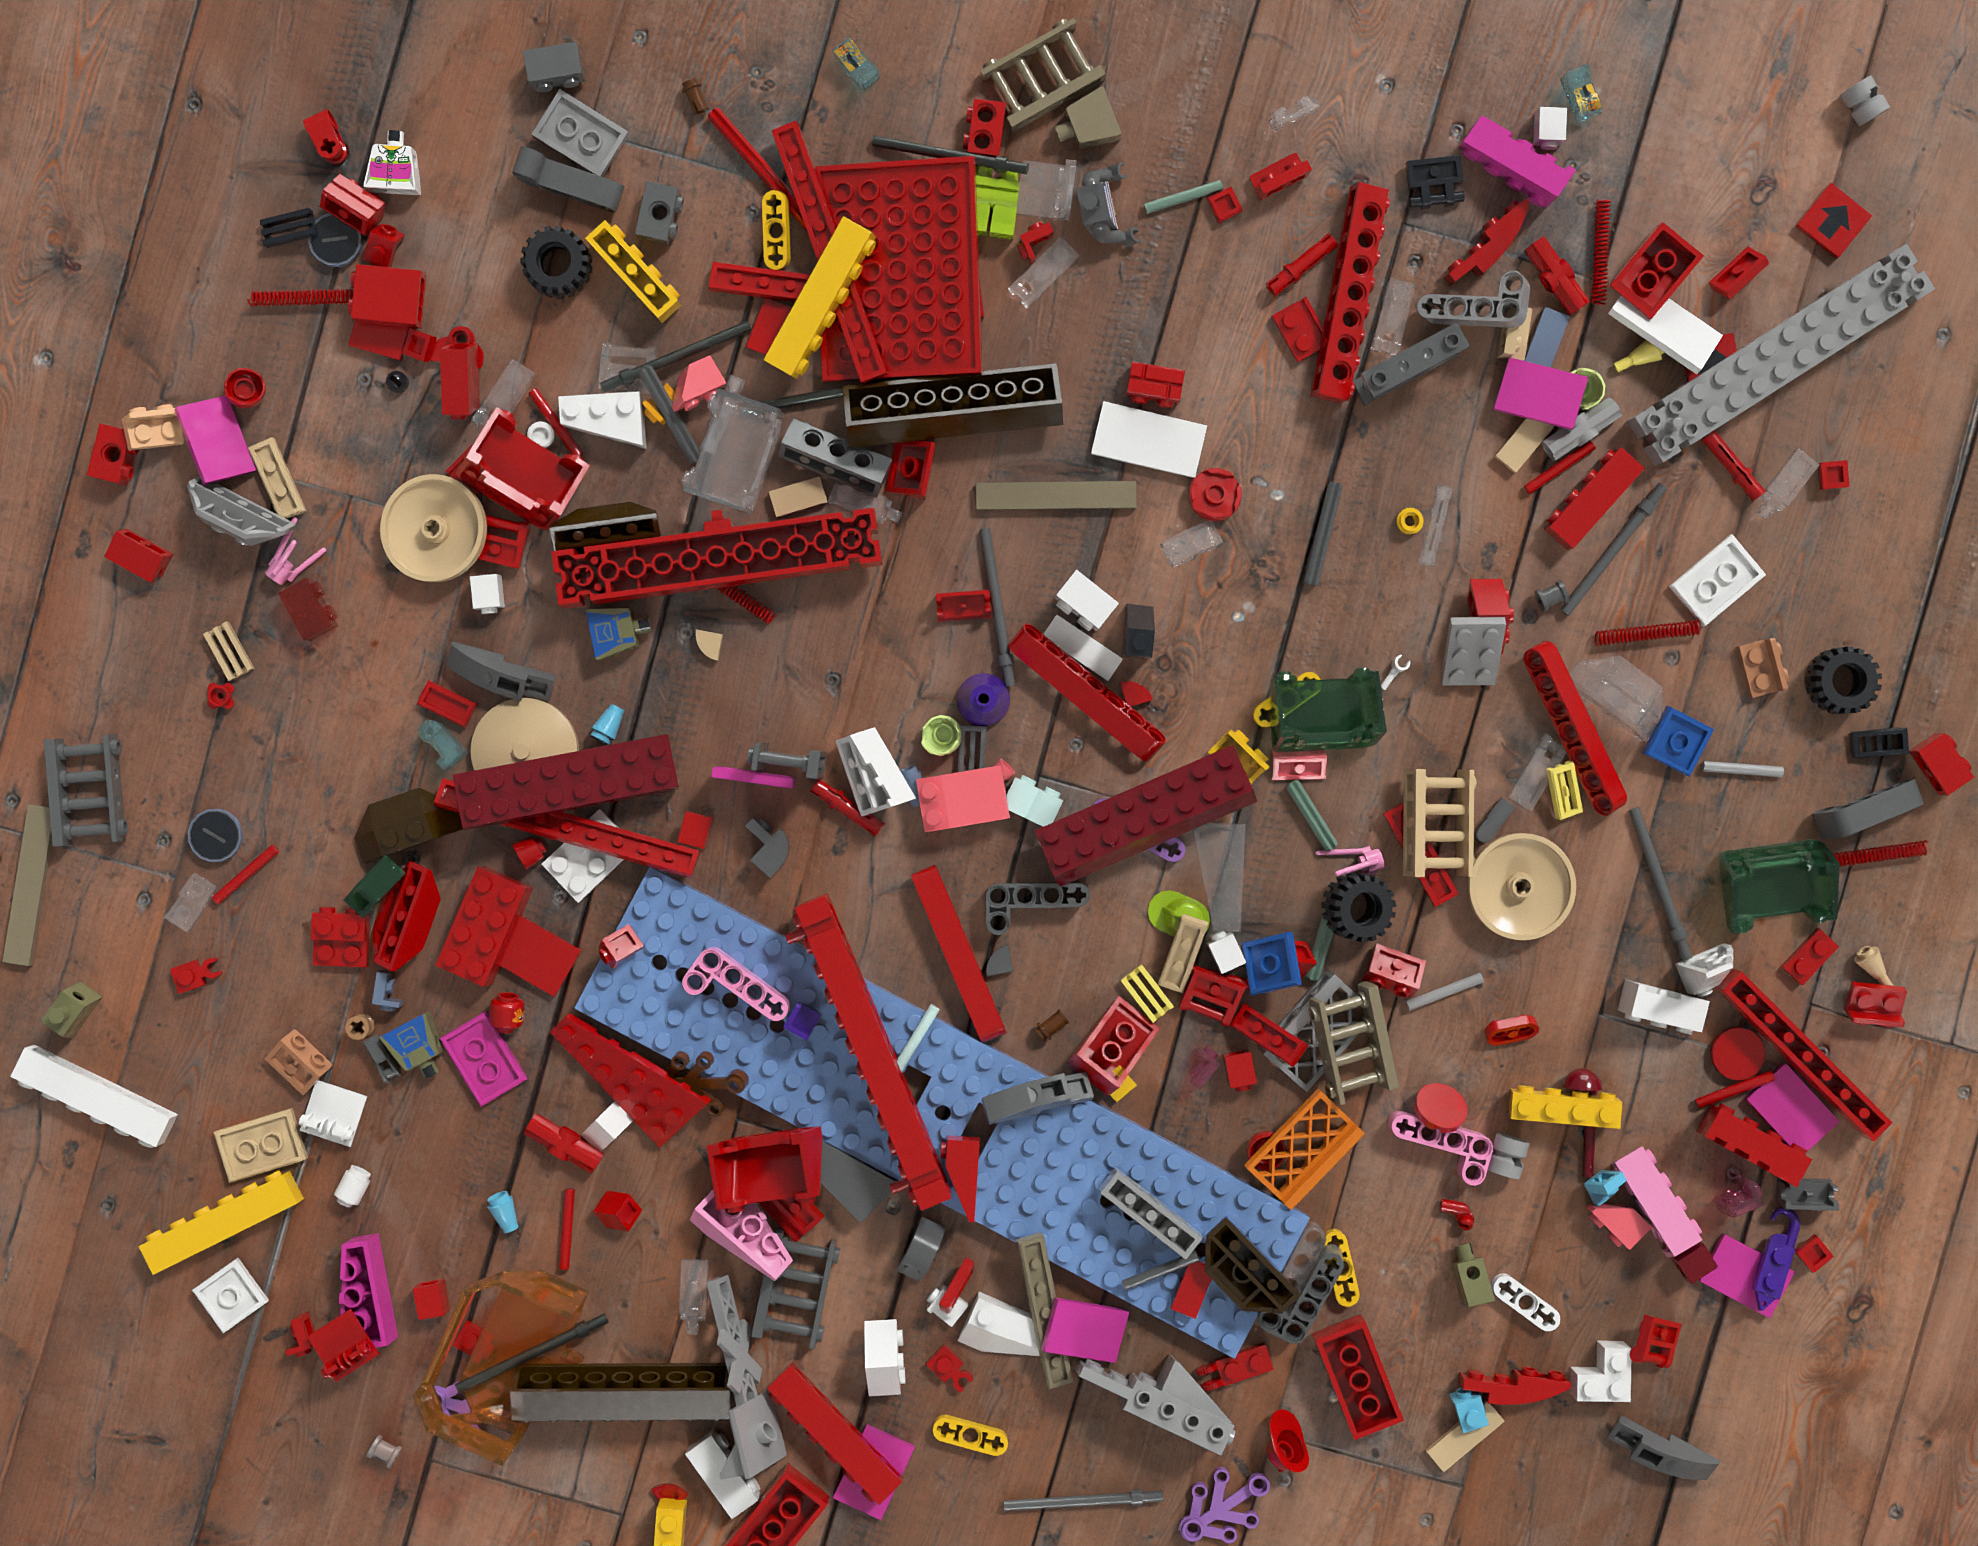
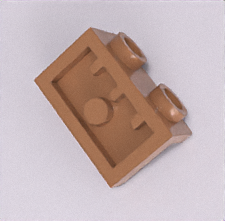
[1736,638,1789,698]
[265,1030,333,1096]

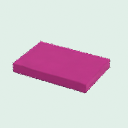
[1494,357,1588,431]
[174,396,256,485]
[711,766,797,789]
[440,1011,528,1107]
[1745,1062,1840,1151]
[1699,1233,1795,1318]
[1041,1297,1129,1363]
[833,1424,915,1520]

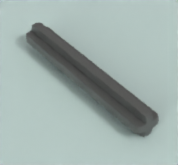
[639,366,703,464]
[1304,482,1343,586]

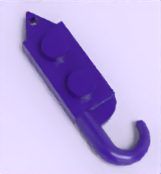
[1751,1207,1800,1311]

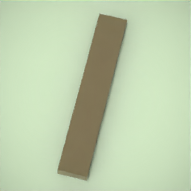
[976,481,1136,510]
[2,804,52,966]
[1016,1232,1073,1390]

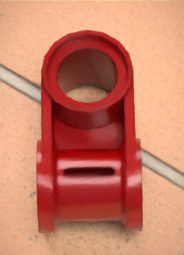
[303,109,348,165]

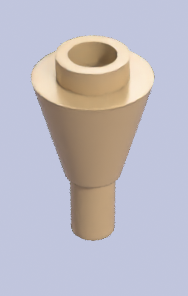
[1854,946,1894,986]

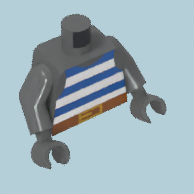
[1077,163,1141,247]

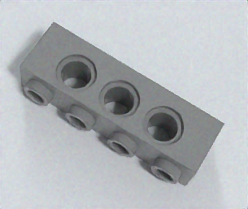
[1099,1166,1203,1259]

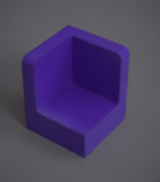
[784,1001,822,1041]

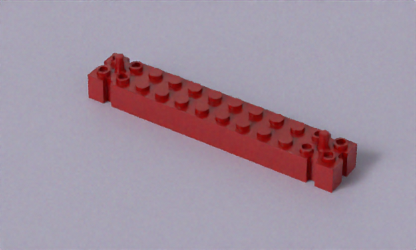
[551,508,883,609]
[785,893,952,1211]

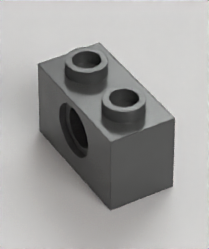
[635,181,684,246]

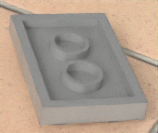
[531,89,629,177]
[1441,617,1506,686]

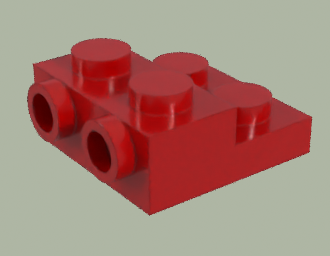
[311,907,371,967]

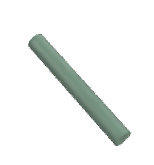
[1144,180,1223,214]

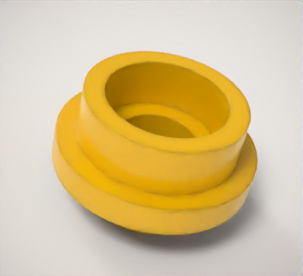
[1396,508,1424,535]

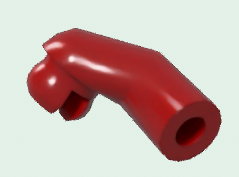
[1439,1198,1475,1231]

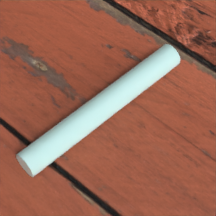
[897,1004,940,1072]

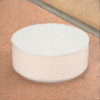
[527,422,556,449]

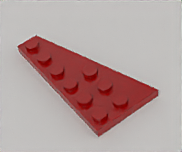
[550,1013,712,1148]

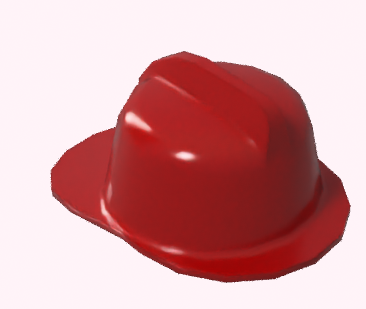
[1266,1409,1309,1473]

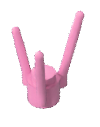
[265,517,326,585]
[1315,846,1384,876]

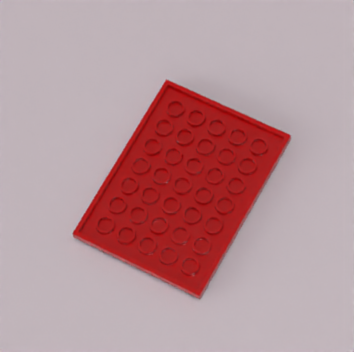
[815,156,982,382]

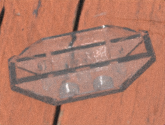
[1570,655,1664,744]

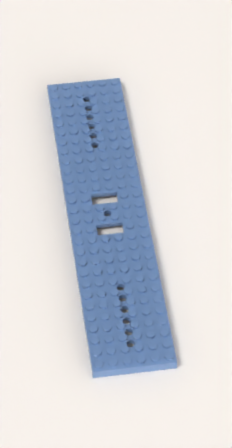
[575,867,1310,1359]

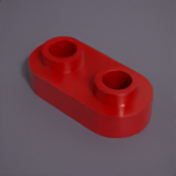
[1484,1014,1539,1046]

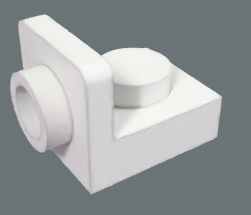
[926,1284,968,1327]

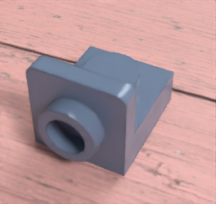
[372,970,404,1011]

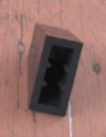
[1121,604,1155,660]

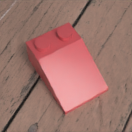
[916,765,1010,832]

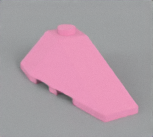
[690,1190,793,1281]

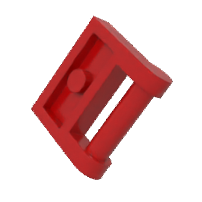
[478,512,531,569]
[1178,966,1245,1027]
[1630,1314,1682,1369]

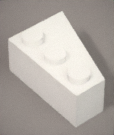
[558,391,647,449]
[835,727,915,816]
[1618,979,1710,1035]

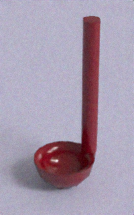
[1562,1068,1603,1178]

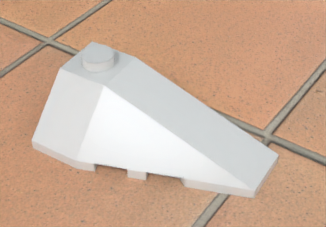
[1675,943,1733,997]
[958,1291,1039,1356]

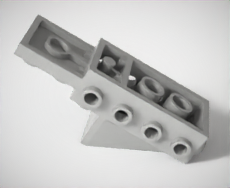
[1074,1354,1236,1455]

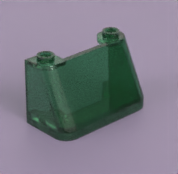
[1271,668,1387,752]
[1719,840,1840,934]

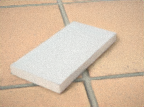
[1608,295,1723,374]
[1091,401,1207,478]

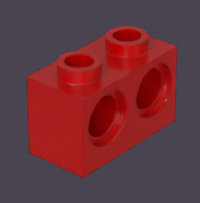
[963,98,1006,158]

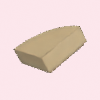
[696,629,723,661]

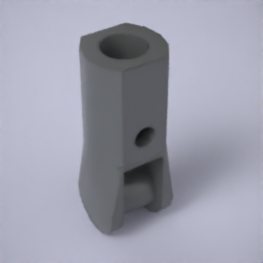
[1475,798,1515,843]
[362,1034,402,1083]

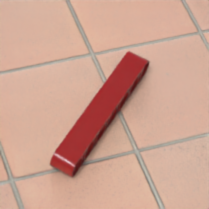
[1008,623,1166,762]
[1523,641,1627,816]
[911,865,1007,1043]

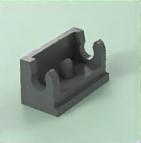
[1776,1177,1839,1211]

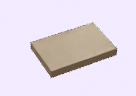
[214,1107,308,1183]

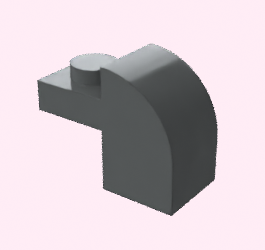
[746,817,790,878]
[897,1217,946,1282]

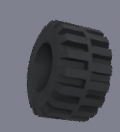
[520,226,593,299]
[1805,647,1882,714]
[1321,872,1396,942]

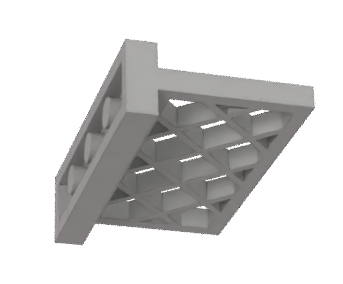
[1257,969,1364,1092]

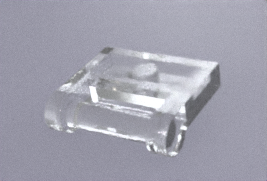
[598,342,657,395]

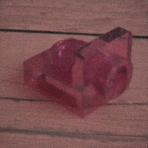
[1190,1045,1220,1089]

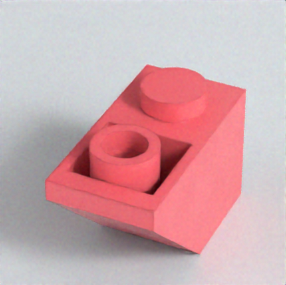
[672,356,726,412]
[1586,1204,1652,1250]

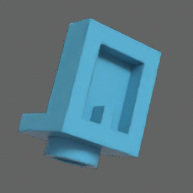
[1584,1170,1627,1206]

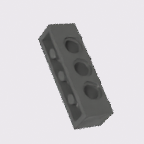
[778,418,892,498]

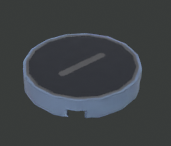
[308,213,363,267]
[188,809,243,862]

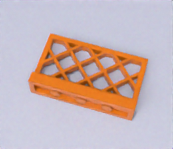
[1244,1088,1365,1210]

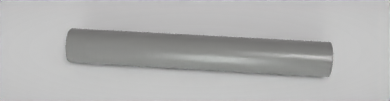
[1701,761,1784,777]
[1406,972,1484,1011]

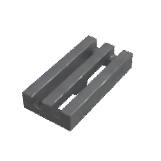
[958,725,987,772]

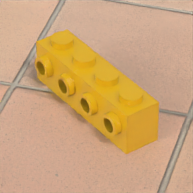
[585,220,682,323]
[1508,1085,1622,1129]

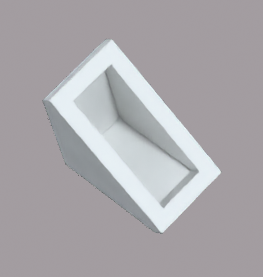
[581,1101,633,1152]

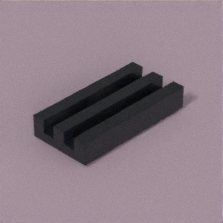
[260,208,316,248]

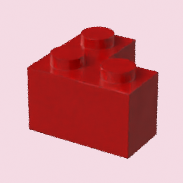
[1467,579,1514,654]

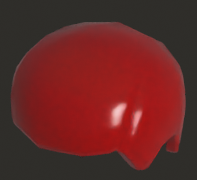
[224,368,266,408]
[1246,1131,1287,1171]

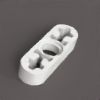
[1491,1273,1560,1331]

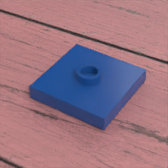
[1642,705,1714,777]
[1242,932,1302,996]

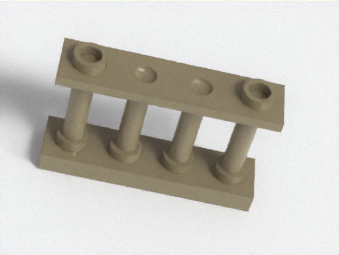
[980,18,1106,133]
[1308,981,1399,1105]

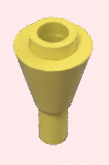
[1613,340,1665,373]

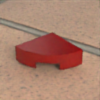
[1119,681,1153,707]
[651,1483,689,1501]

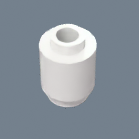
[334,1165,371,1207]

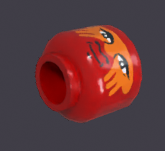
[489,992,525,1034]

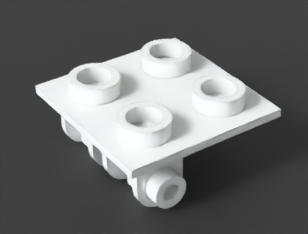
[299,1080,367,1147]

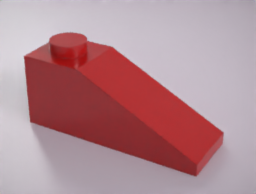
[941,1135,980,1222]

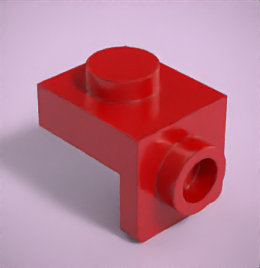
[1017,222,1054,264]
[363,224,405,268]

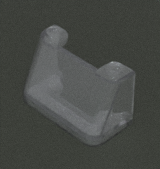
[682,388,785,516]

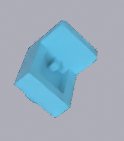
[1449,1387,1489,1433]

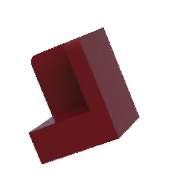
[1671,1242,1718,1284]

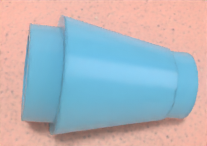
[590,704,625,745]
[487,1191,519,1233]

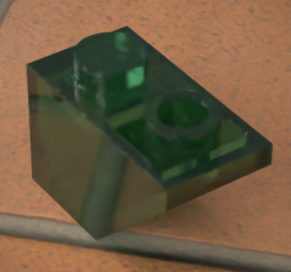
[343,855,406,918]

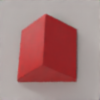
[885,441,936,500]

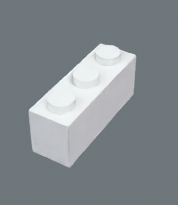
[685,1429,760,1519]

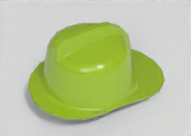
[1148,890,1210,937]

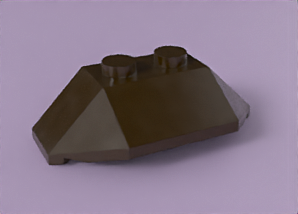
[549,502,661,555]
[354,788,464,863]
[1204,1216,1301,1314]

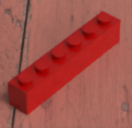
[767,1362,903,1505]

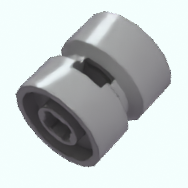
[1840,75,1890,127]
[1488,1133,1530,1179]

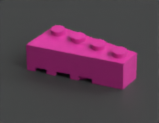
[1459,115,1576,208]
[339,1233,398,1347]

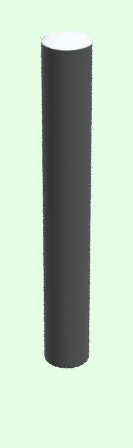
[1122,1251,1200,1290]

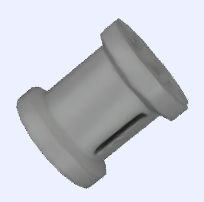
[366,1435,403,1469]

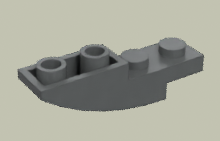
[447,642,556,702]
[981,1072,1094,1124]
[1607,1415,1720,1480]

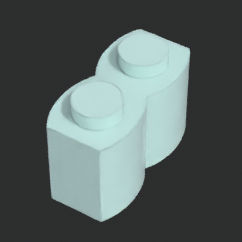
[1006,775,1063,827]

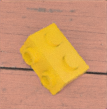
[1207,729,1269,784]

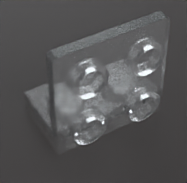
[1016,159,1077,221]

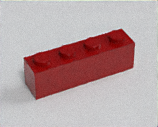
[1544,447,1645,550]

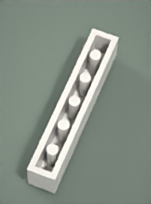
[10,1045,178,1148]

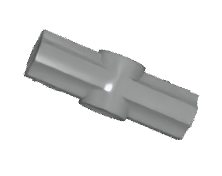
[1541,397,1622,461]

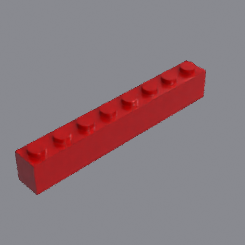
[1714,969,1893,1142]

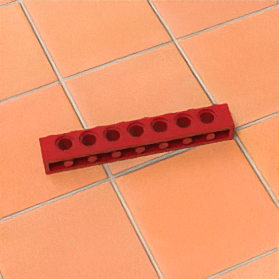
[1310,182,1390,403]

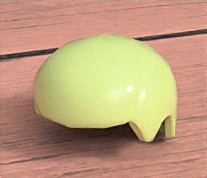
[1571,368,1605,409]
[921,715,962,756]

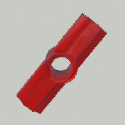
[1524,236,1590,316]
[524,1112,605,1174]

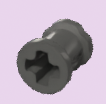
[1534,580,1569,612]

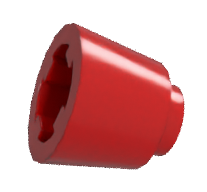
[512,836,547,870]

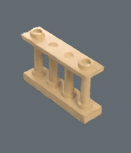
[1403,769,1477,877]

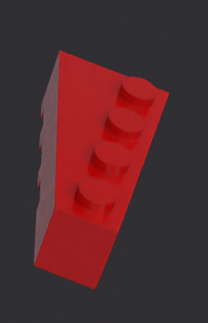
[1696,1103,1813,1187]

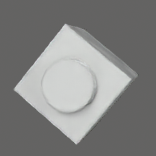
[1533,107,1567,150]
[470,574,505,614]
[1206,930,1246,974]

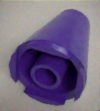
[957,673,1010,726]

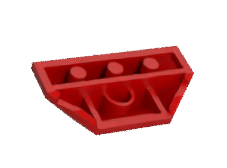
[373,861,441,971]

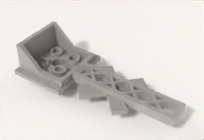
[706,1275,787,1480]

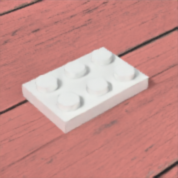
[542,809,624,903]

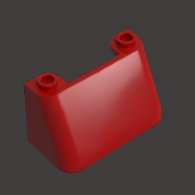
[456,407,590,530]
[706,1126,823,1213]

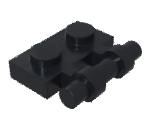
[1405,155,1465,209]

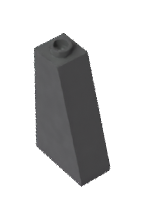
[821,1141,899,1223]

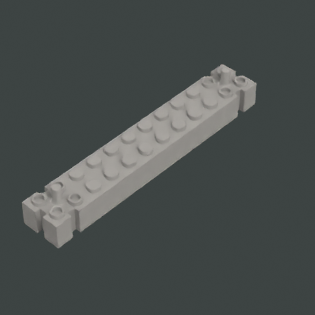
[1627,244,1935,466]

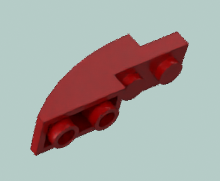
[1444,198,1530,286]
[1458,1367,1572,1405]

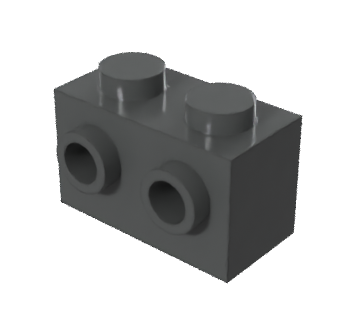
[523,41,586,92]

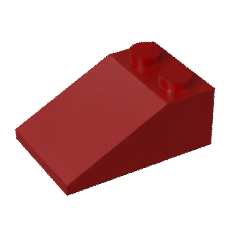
[1609,222,1704,320]
[1066,996,1160,1096]

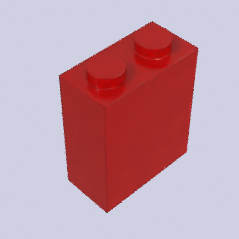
[348,264,427,329]
[440,342,480,420]

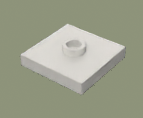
[192,1258,269,1333]

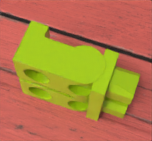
[976,166,1020,240]

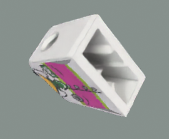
[364,130,421,195]

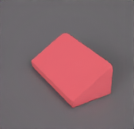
[1272,746,1327,780]

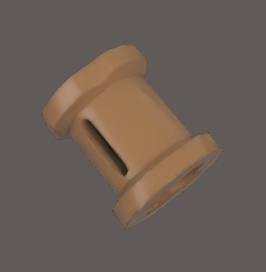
[345,1014,375,1040]

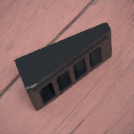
[1851,726,1909,758]

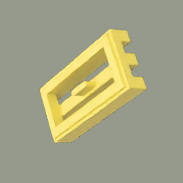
[1546,761,1583,820]
[1121,964,1174,1023]

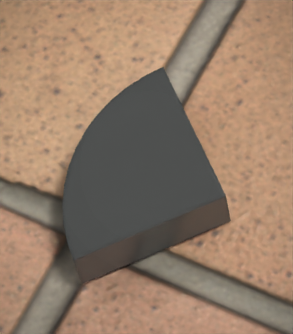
[986,944,1013,976]

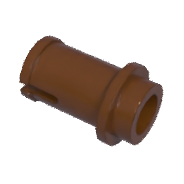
[682,78,710,115]
[1034,1009,1069,1041]

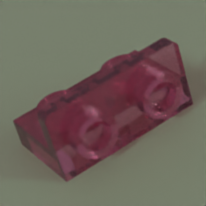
[1714,1174,1763,1218]

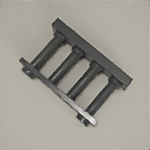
[1352,322,1470,406]
[43,734,128,847]
[747,742,827,779]
[751,1227,840,1349]

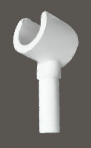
[1380,655,1410,690]

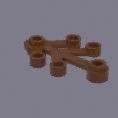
[663,1051,749,1117]

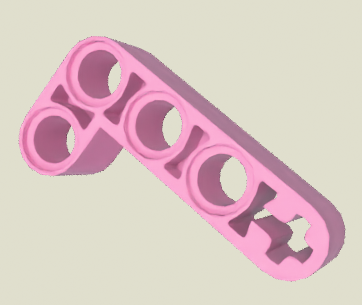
[682,947,790,1021]
[1388,1111,1493,1186]

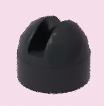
[386,371,409,393]

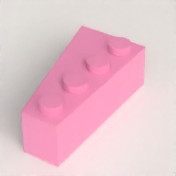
[1612,1146,1702,1257]

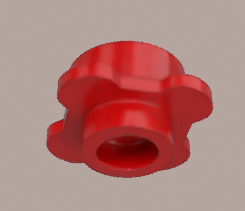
[207,683,235,709]

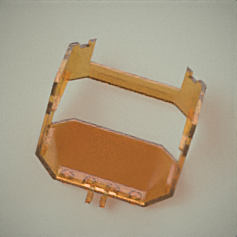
[412,1269,589,1466]

